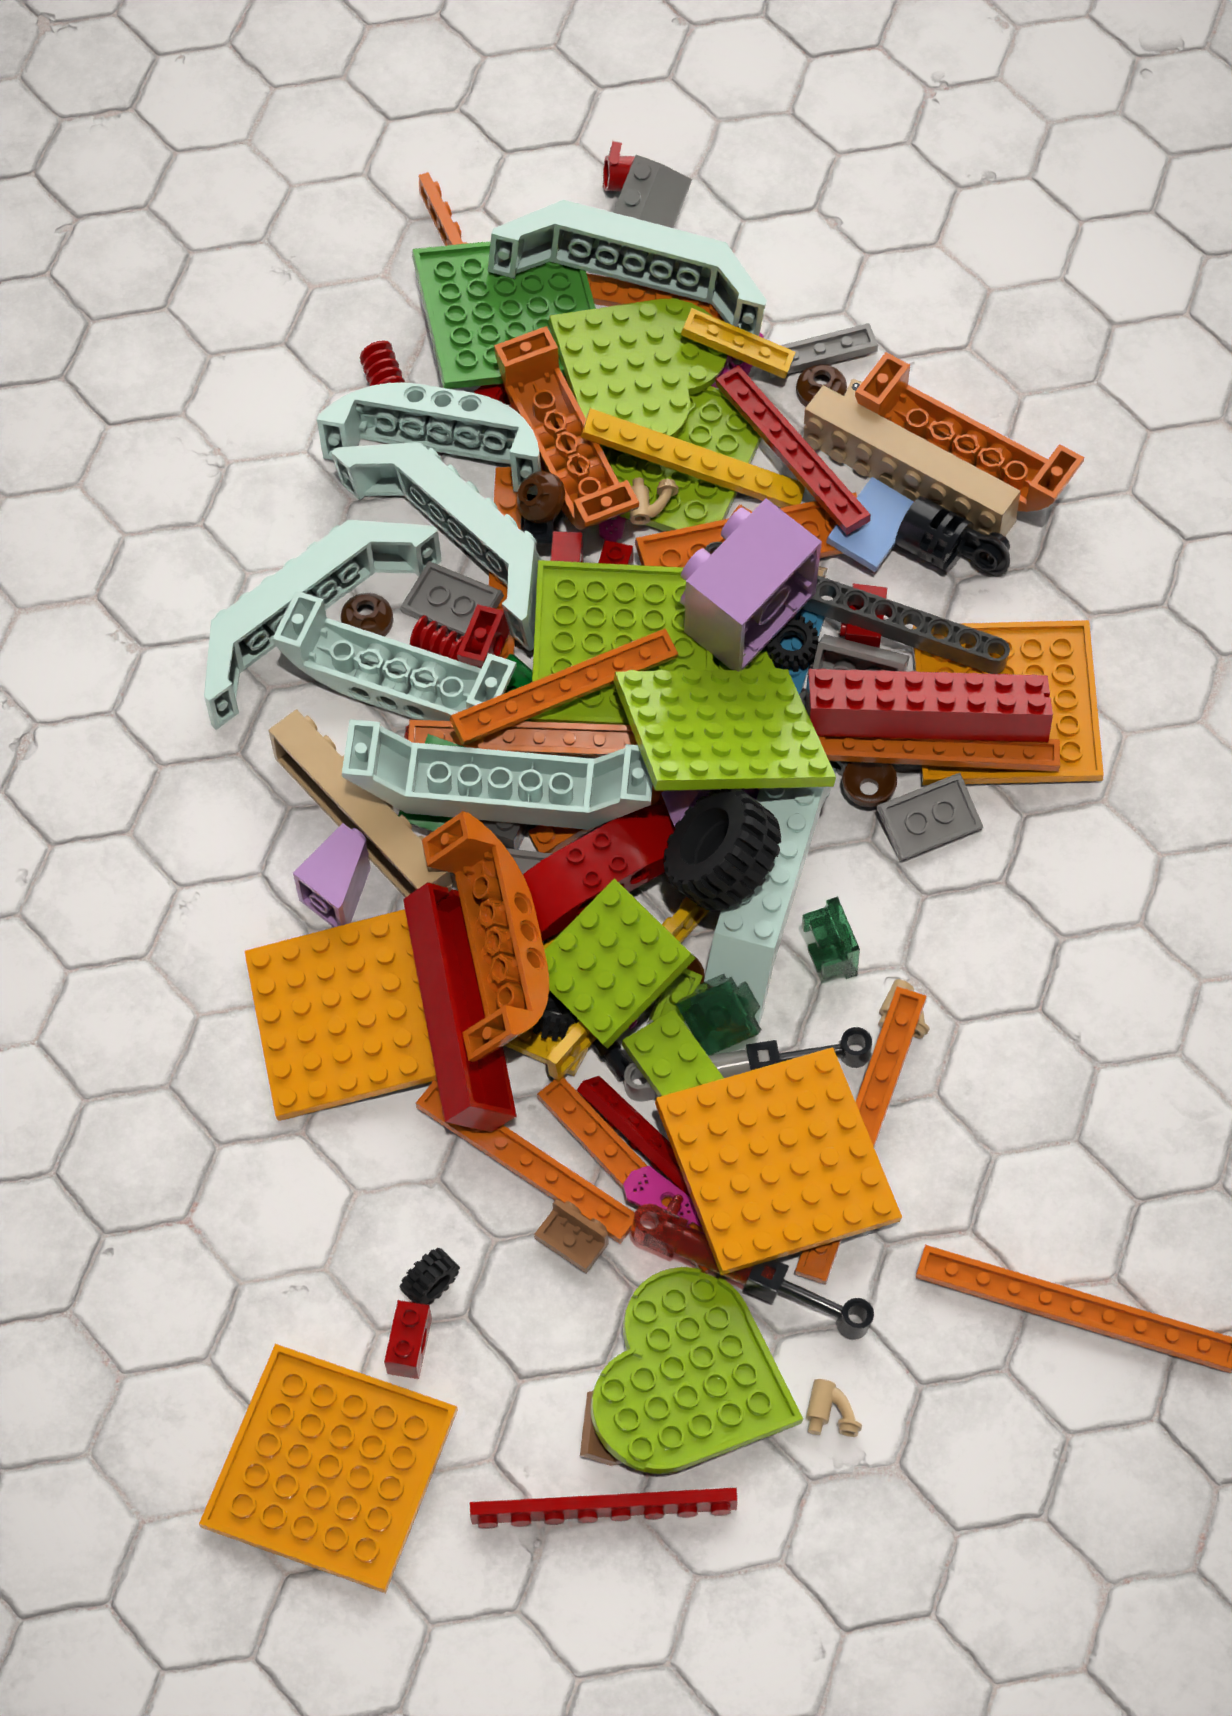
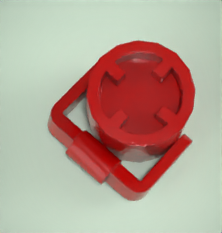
[603,141,635,192]

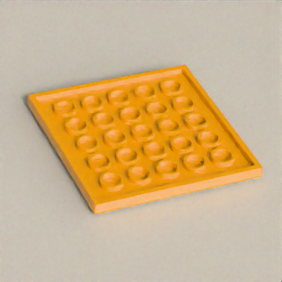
[912,620,1104,785]
[244,909,437,1121]
[655,1047,902,1275]
[199,1344,458,1593]

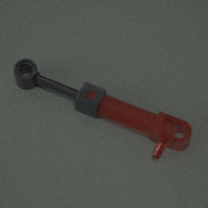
[630,1194,874,1340]

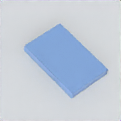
[826,477,913,572]

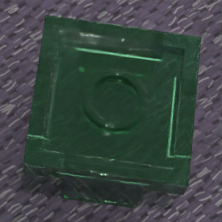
[802,896,860,980]
[676,974,762,1055]

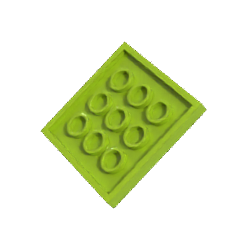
[544,878,696,1048]

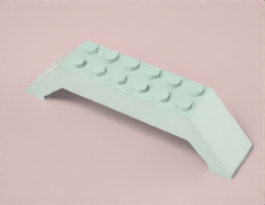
[488,200,767,336]
[331,442,541,651]
[204,520,442,730]
[342,719,653,830]
[697,768,836,1035]

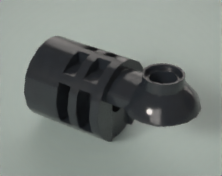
[895,496,1010,575]

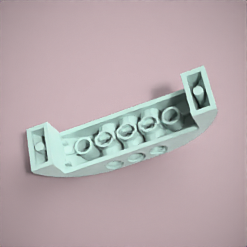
[317,383,541,495]
[272,590,517,721]

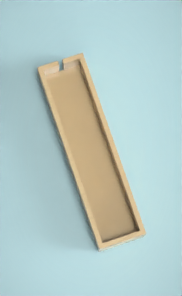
[803,385,1021,536]
[268,709,453,897]

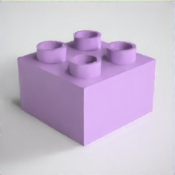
[680,498,822,672]

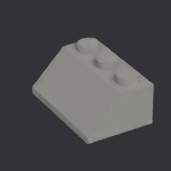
[613,155,692,228]
[813,634,910,671]

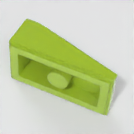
[648,968,703,1024]

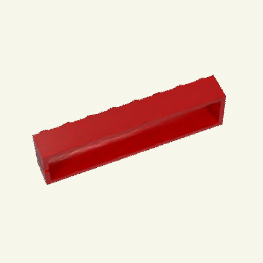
[806,668,1053,742]
[403,882,517,1132]

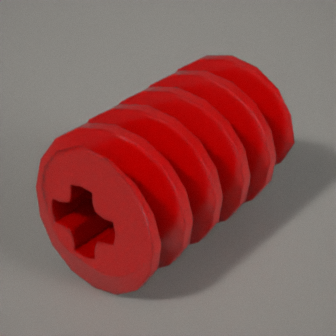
[360,340,405,386]
[410,615,464,661]

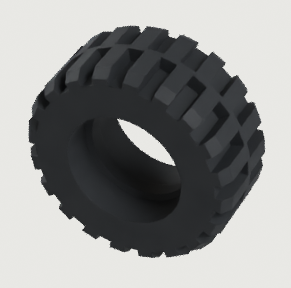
[663,789,781,911]

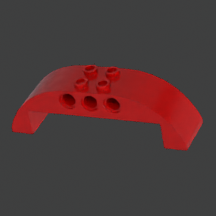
[523,804,676,942]

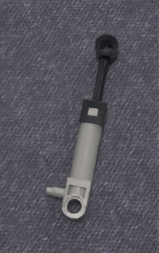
[624,1027,872,1102]

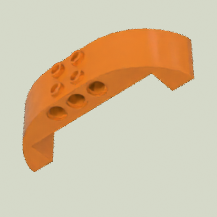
[494,326,639,530]
[855,352,1085,512]
[422,811,549,1062]

